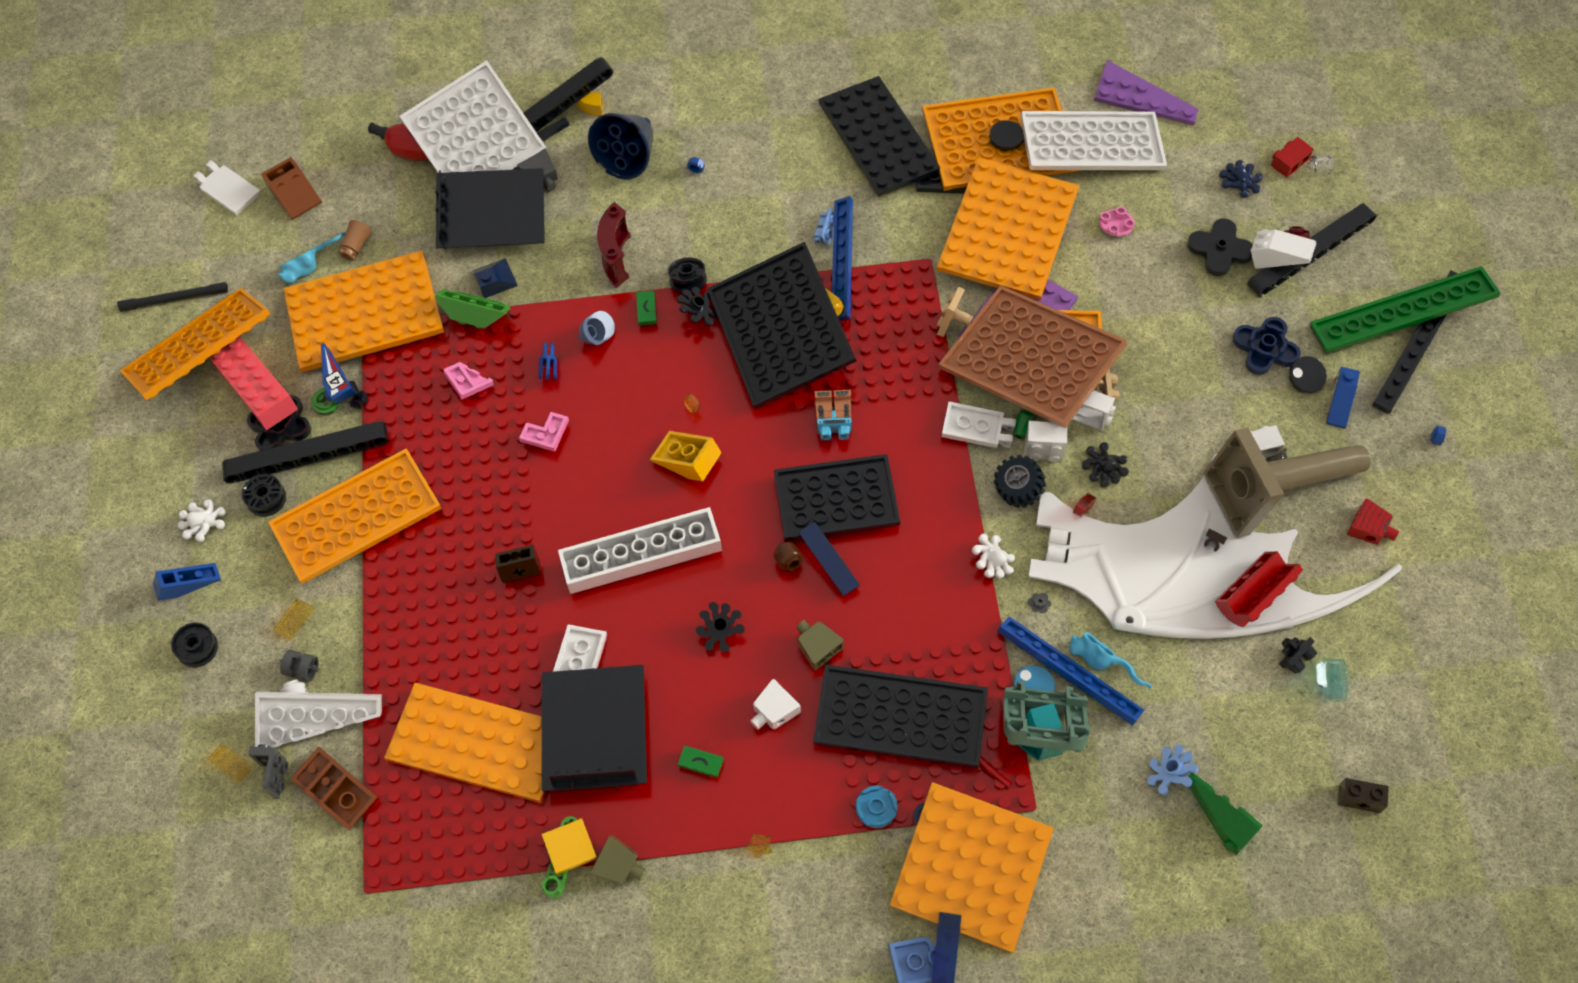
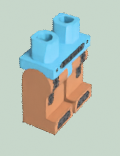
[815,390,852,440]

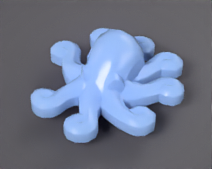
[1147,744,1199,795]

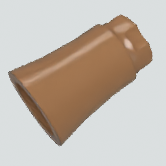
[338,220,372,261]

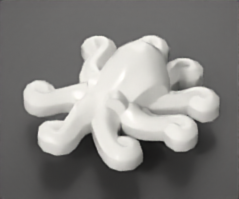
[178,500,226,542]
[972,534,1015,579]

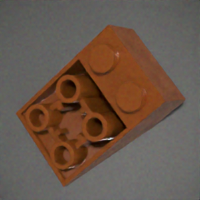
[261,157,322,220]

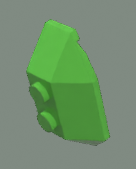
[435,289,510,328]

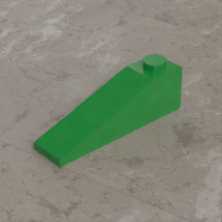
[1188,773,1263,854]

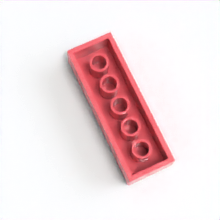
[209,336,298,430]

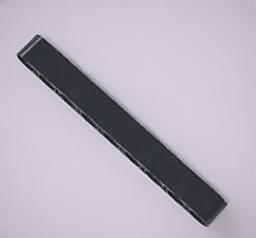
[1247,203,1377,297]
[222,422,389,483]

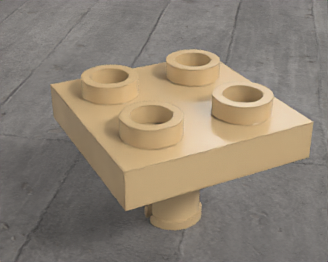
[937,287,974,337]

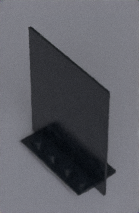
[434,168,545,250]
[542,665,647,792]

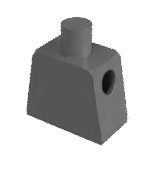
[517,149,558,191]

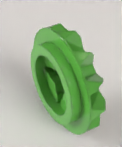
[311,388,340,415]

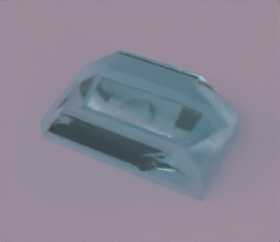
[1316,659,1349,700]

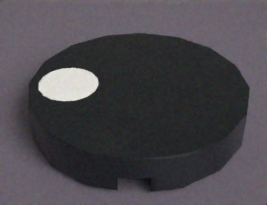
[1289,356,1327,393]

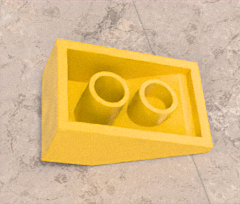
[650,431,722,481]

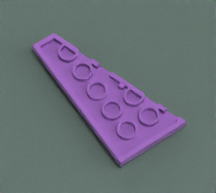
[1094,60,1199,125]

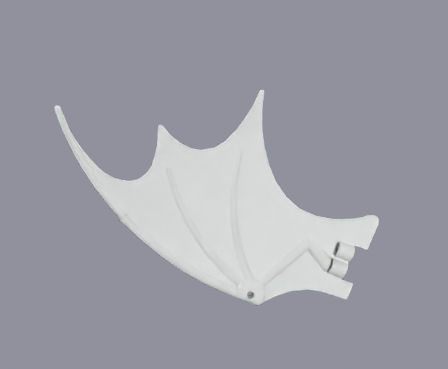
[1028,454,1402,639]

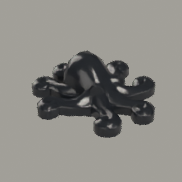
[676,287,718,326]
[1082,442,1129,487]
[696,602,745,652]

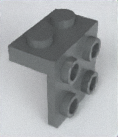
[248,744,288,799]

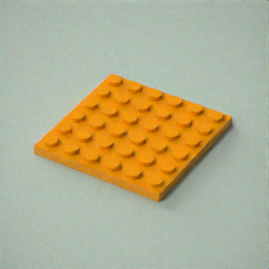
[889,782,1054,953]

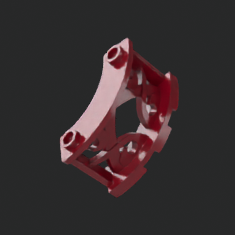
[597,202,631,288]

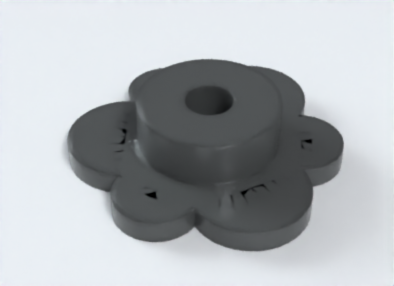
[1028,593,1051,613]

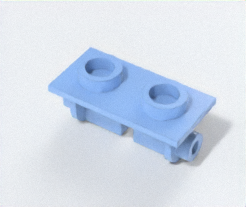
[813,208,834,247]

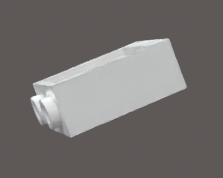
[1072,391,1116,431]

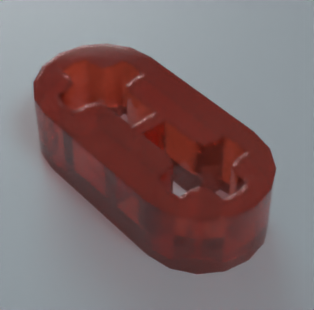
[1073,493,1097,518]

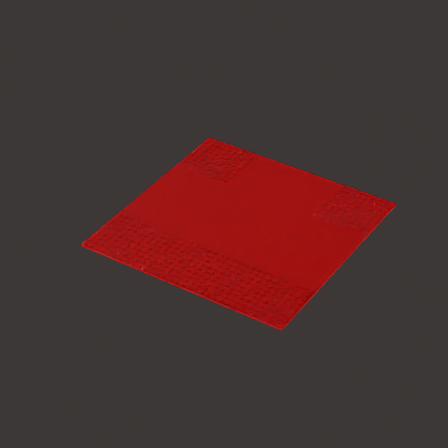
[362,259,1036,894]

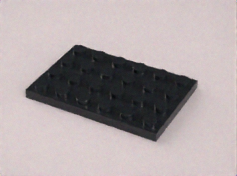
[774,454,900,541]

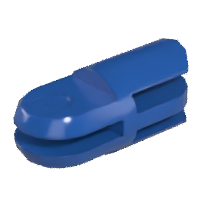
[538,342,557,380]

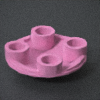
[1099,207,1135,237]

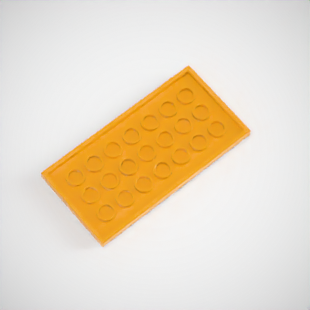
[119,287,271,400]
[268,448,442,584]
[384,683,545,803]

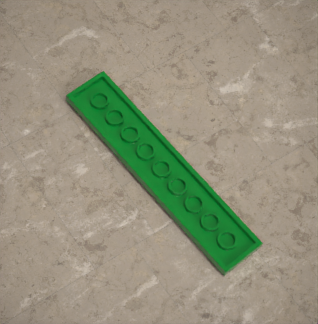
[1310,266,1500,354]

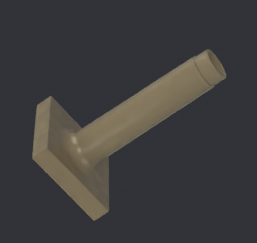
[1203,428,1371,538]

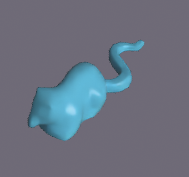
[278,232,345,285]
[1070,632,1152,688]

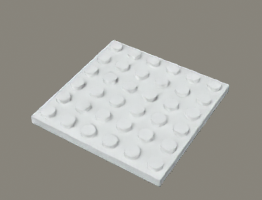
[400,60,546,173]

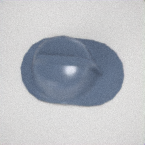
[578,311,615,345]

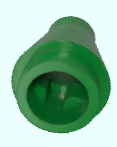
[1013,410,1035,440]

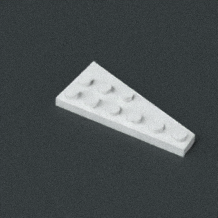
[255,692,382,748]

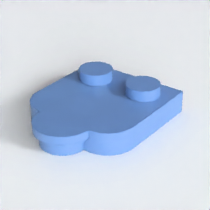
[888,937,946,983]

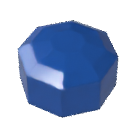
[687,157,705,174]
[1431,425,1446,445]

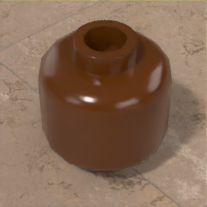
[774,542,803,571]

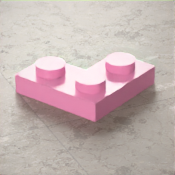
[519,412,569,452]

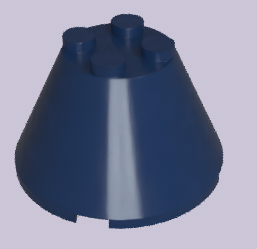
[588,113,653,180]

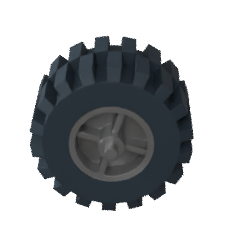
[994,455,1046,508]

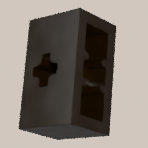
[495,545,541,583]
[1338,778,1389,813]

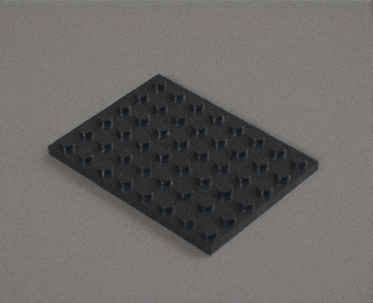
[707,242,857,409]

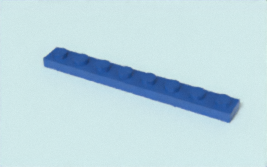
[832,196,853,321]
[997,617,1144,726]

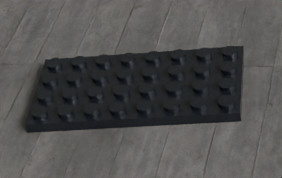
[818,76,940,197]
[813,665,988,768]

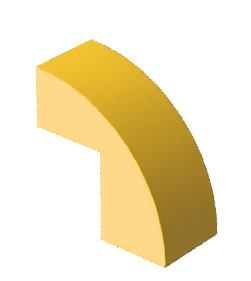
[575,92,603,116]

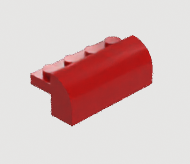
[1215,551,1303,627]

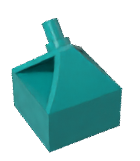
[1018,703,1064,761]

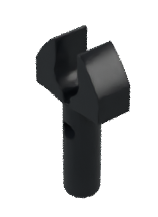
[349,381,368,410]

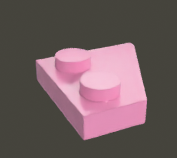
[443,362,493,399]

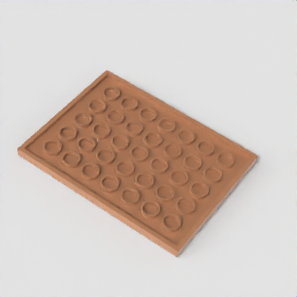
[938,285,1127,428]

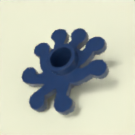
[1219,160,1263,198]

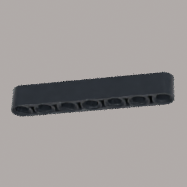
[523,57,613,132]

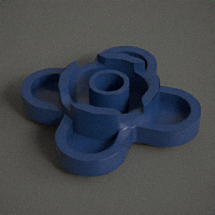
[1233,317,1301,375]

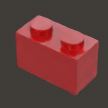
[1271,137,1314,178]

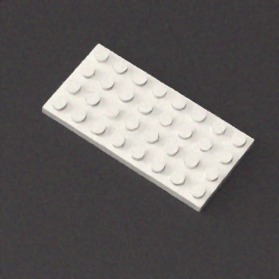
[1020,111,1167,170]

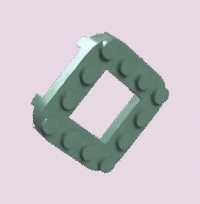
[1003,681,1091,752]

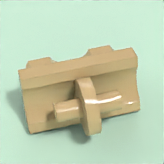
[1094,369,1120,402]

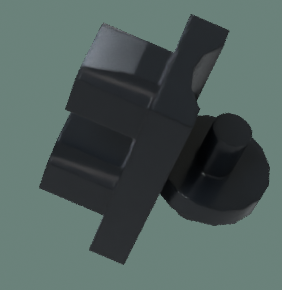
[1279,637,1318,673]

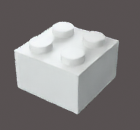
[1024,421,1067,463]

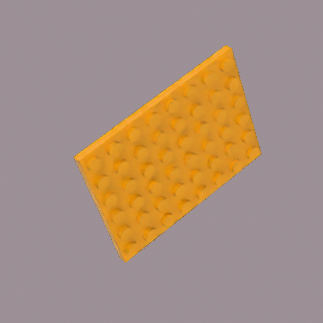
[922,87,1079,191]
[937,157,1080,301]
[283,250,445,373]

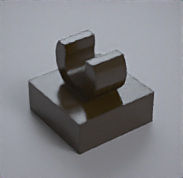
[1204,528,1228,552]

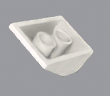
[1251,229,1316,269]

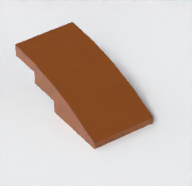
[290,746,378,831]

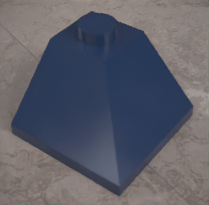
[472,258,518,298]

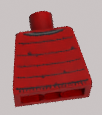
[1346,498,1399,545]

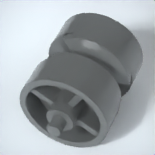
[280,650,319,682]

